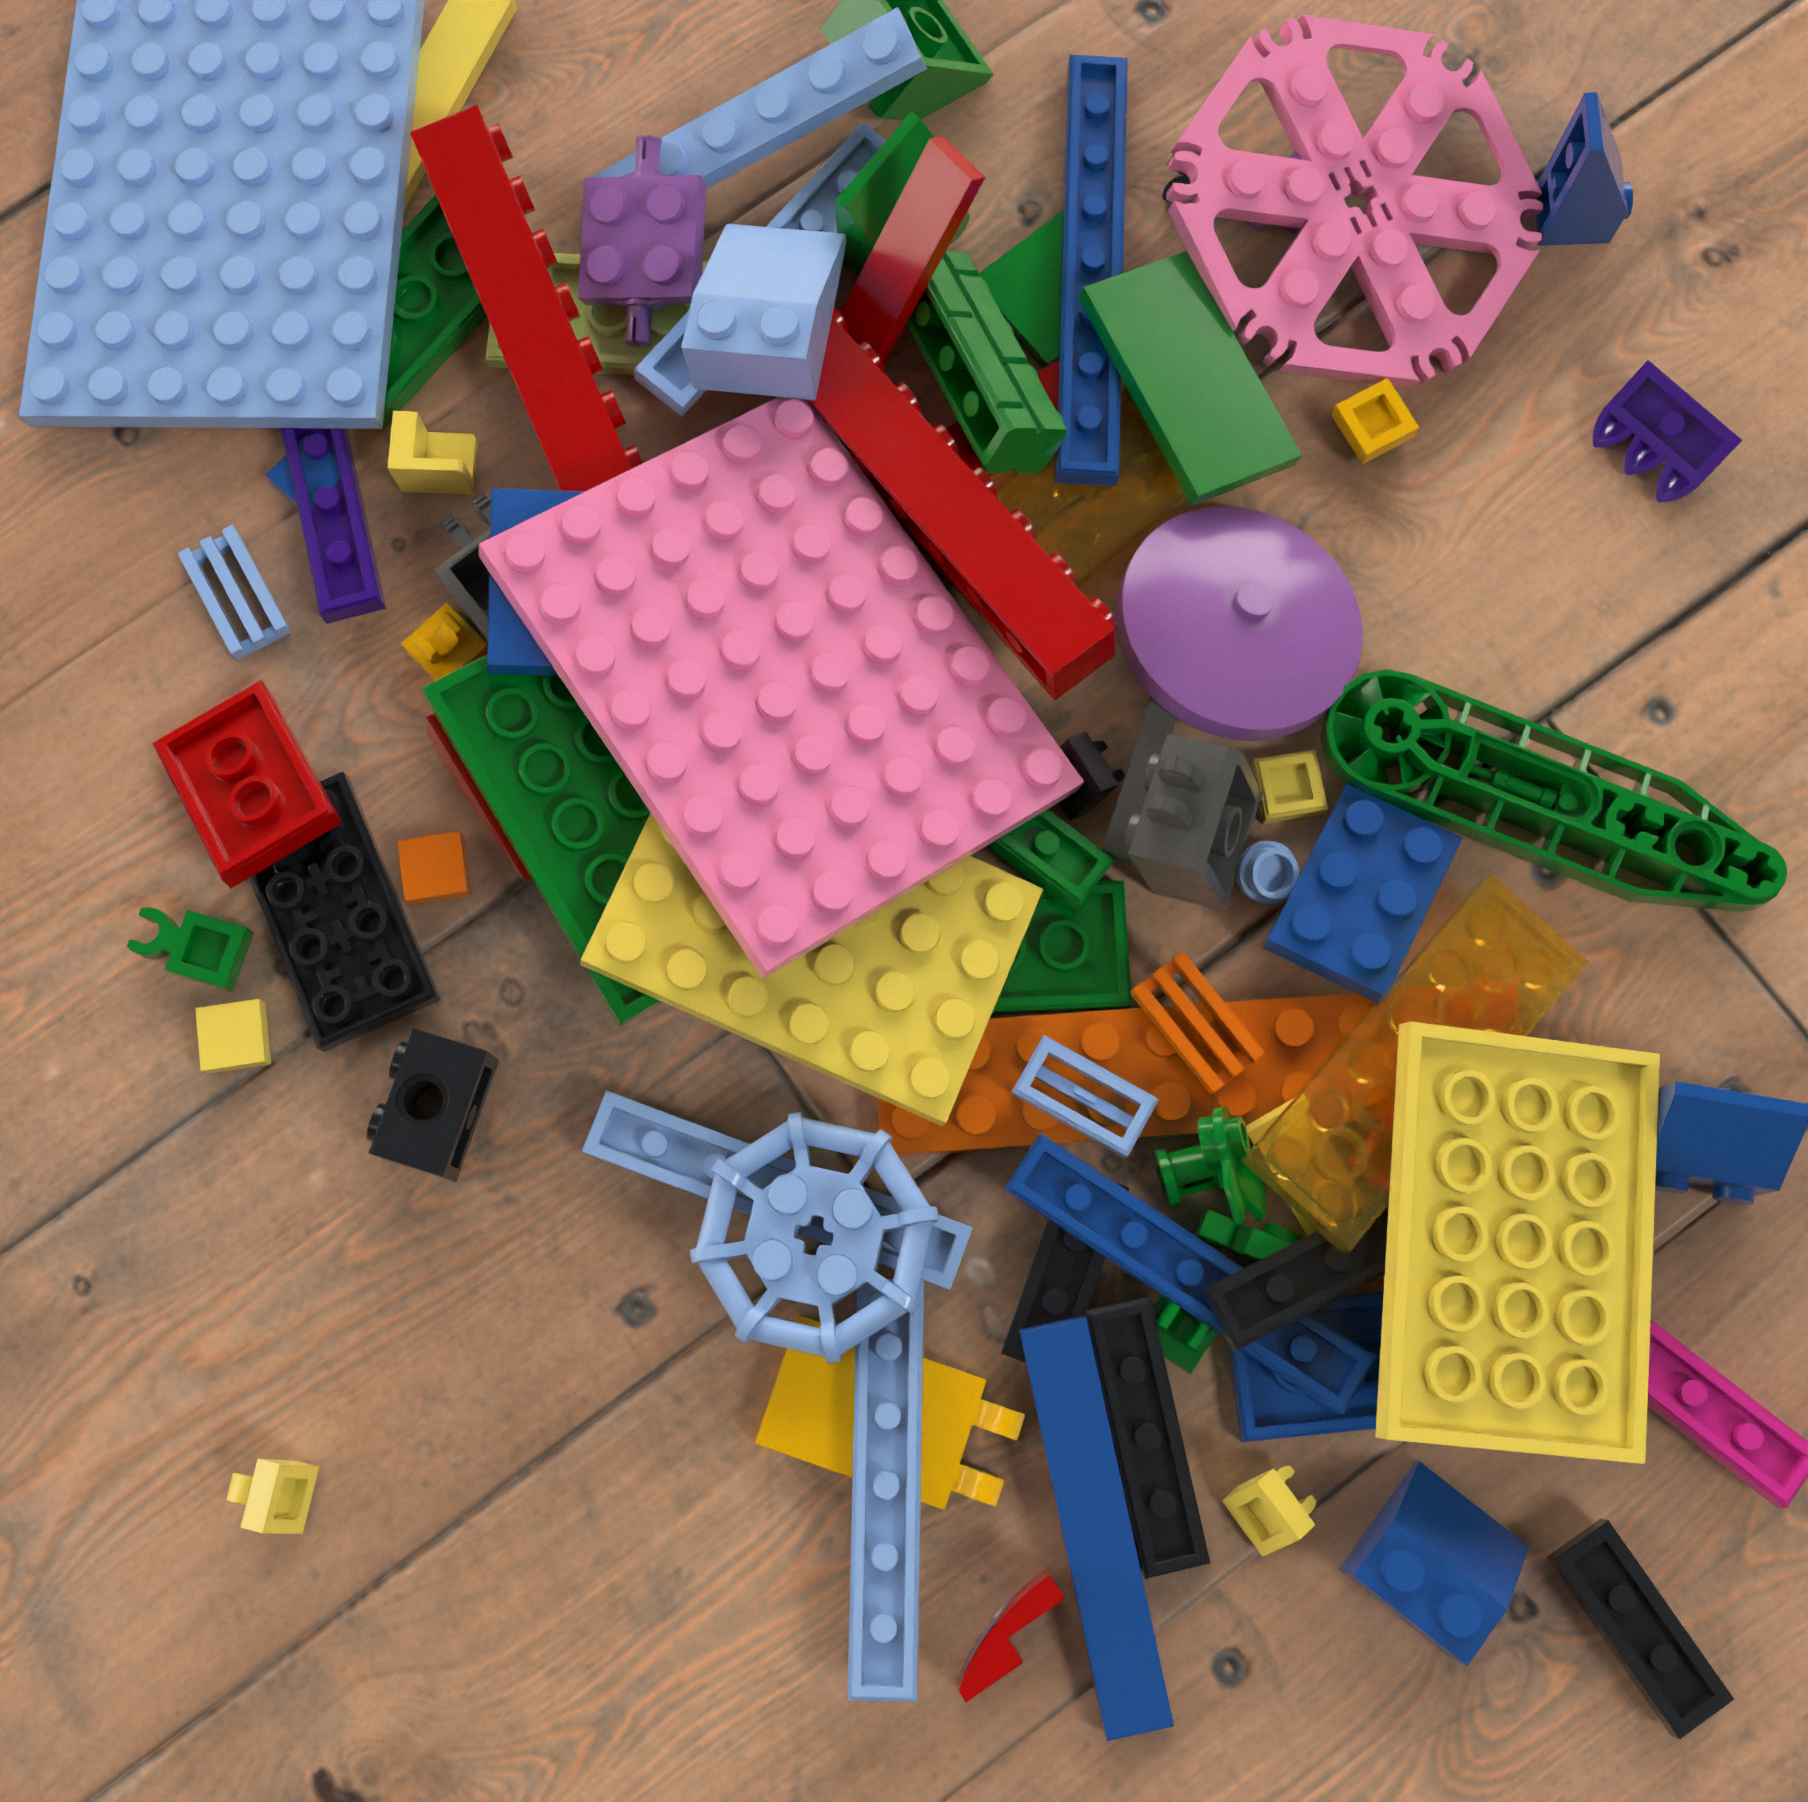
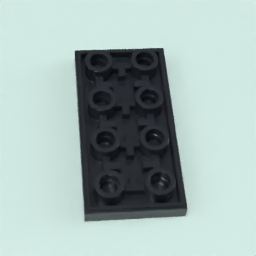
[249,772,442,1052]

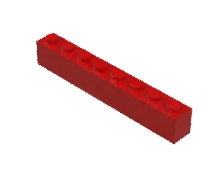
[410,105,643,492]
[806,306,1117,701]

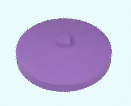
[1115,507,1362,741]

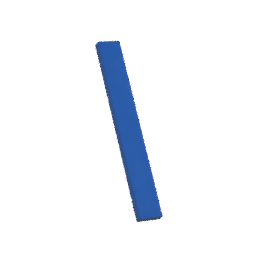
[1055,54,1128,486]

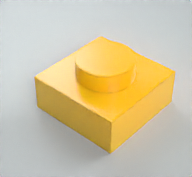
[1331,378,1419,465]

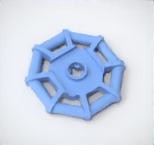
[690,1112,939,1364]

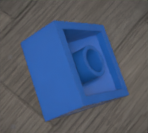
[1655,1081,1808,1205]
[1339,1460,1529,1666]

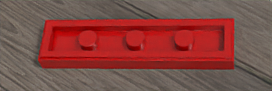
[840,136,986,366]

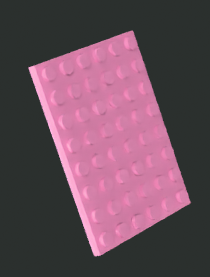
[478,397,1084,979]

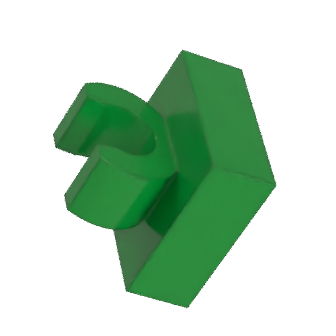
[1153,1295,1217,1374]

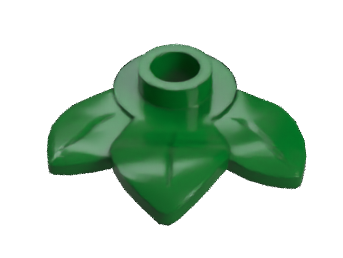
[1198,1106,1267,1225]

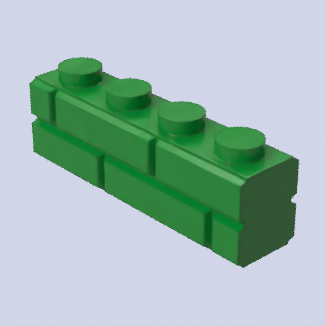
[906,251,1068,474]

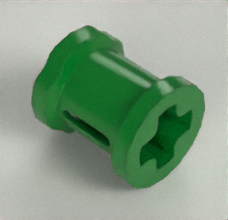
[1153,1144,1225,1207]

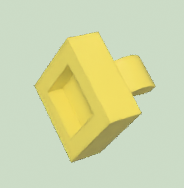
[226,1459,319,1534]
[1221,1465,1317,1557]

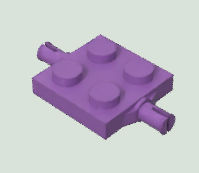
[578,135,707,347]

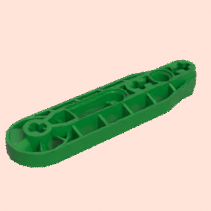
[1321,669,1787,912]

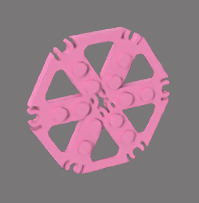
[1166,14,1543,388]

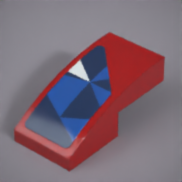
[957,1569,1065,1702]

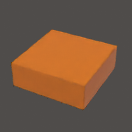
[397,831,472,906]

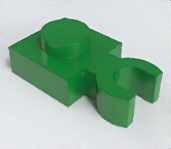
[127,907,254,992]
[1194,1210,1302,1264]

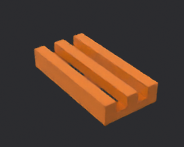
[1130,951,1265,1095]

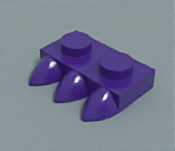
[1593,360,1743,502]

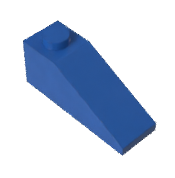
[1536,92,1633,246]

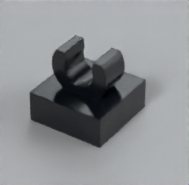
[1059,732,1125,821]

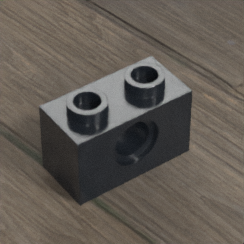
[367,1028,499,1182]

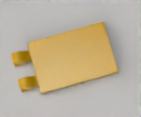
[754,1315,1026,1510]

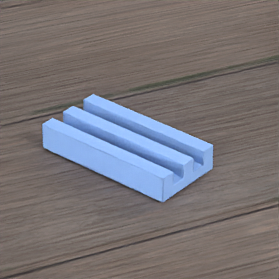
[178,524,292,661]
[1011,1035,1159,1159]

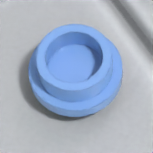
[1236,841,1299,905]

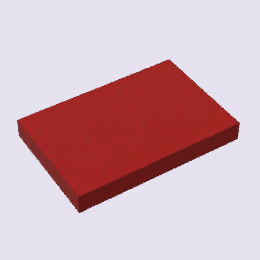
[152,680,343,889]

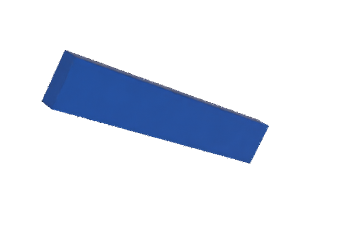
[1003,1133,1377,1415]
[1019,1316,1174,1741]

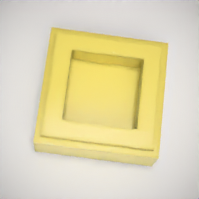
[1251,749,1328,824]
[195,999,271,1074]

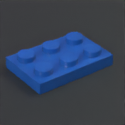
[1264,784,1463,1005]

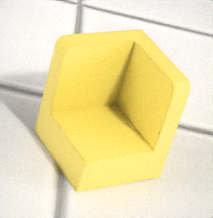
[387,411,478,495]

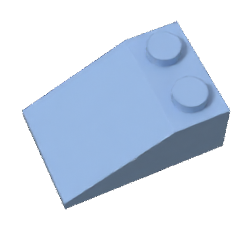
[681,224,847,400]

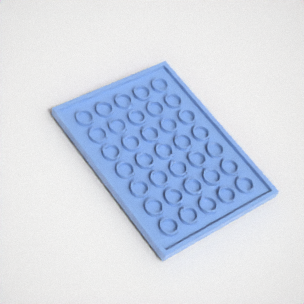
[19,0,425,429]

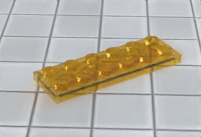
[1241,874,1589,1253]

